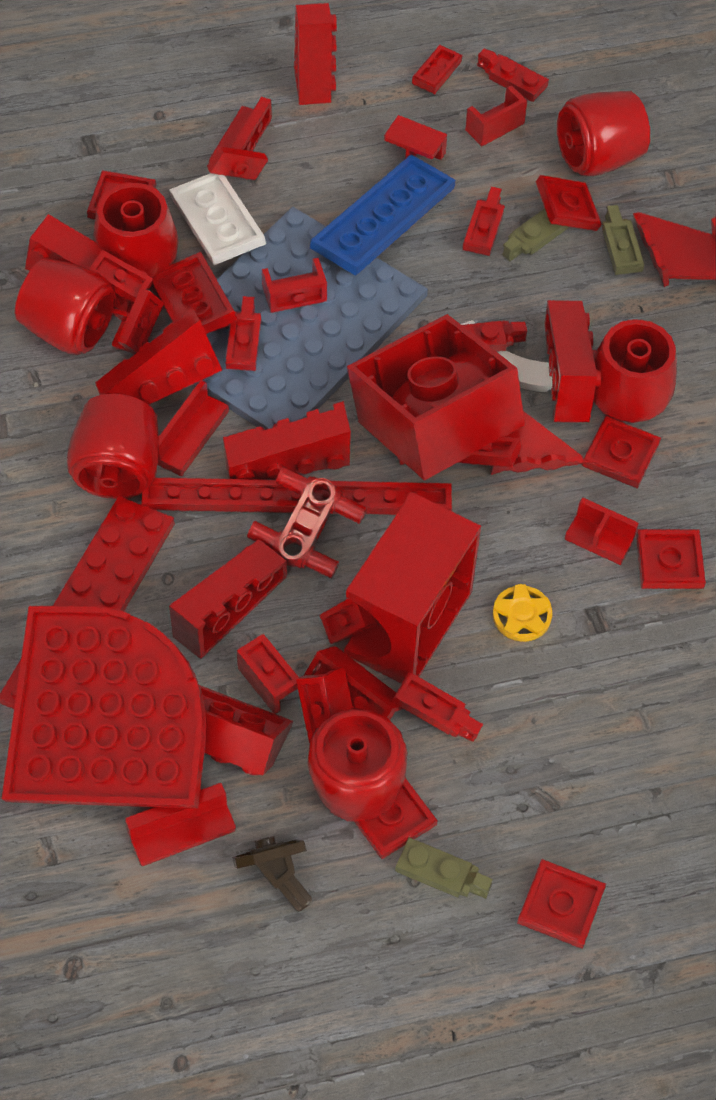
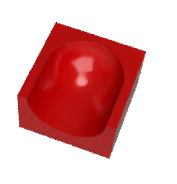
[347,314,525,481]
[344,492,481,684]

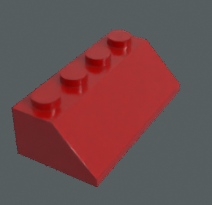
[199,685,293,776]

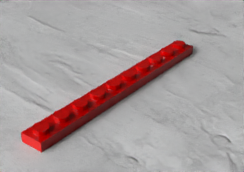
[142,478,452,515]

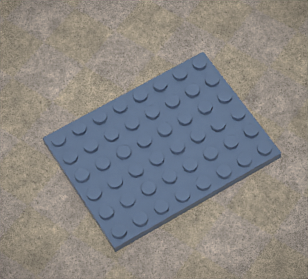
[156,207,428,430]

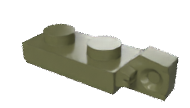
[602,205,644,275]
[502,208,569,261]
[395,838,493,899]

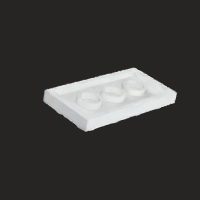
[169,173,266,265]

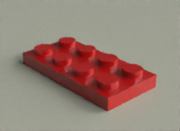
[152,252,238,334]

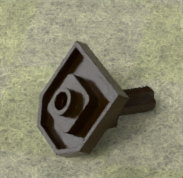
[232,836,312,912]

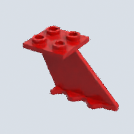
[633,212,716,287]
[490,411,583,475]

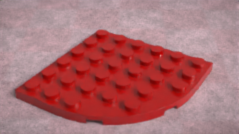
[1,606,206,809]

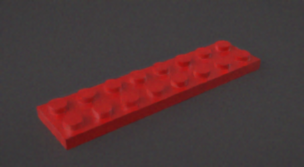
[0,496,175,709]

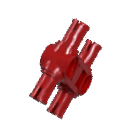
[247,466,367,579]

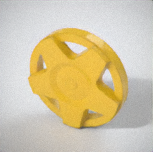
[492,584,552,642]

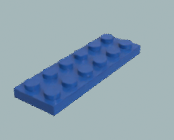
[310,155,456,276]

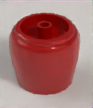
[557,91,650,176]
[93,182,178,278]
[15,257,116,355]
[593,319,677,423]
[67,393,159,499]
[307,708,408,822]

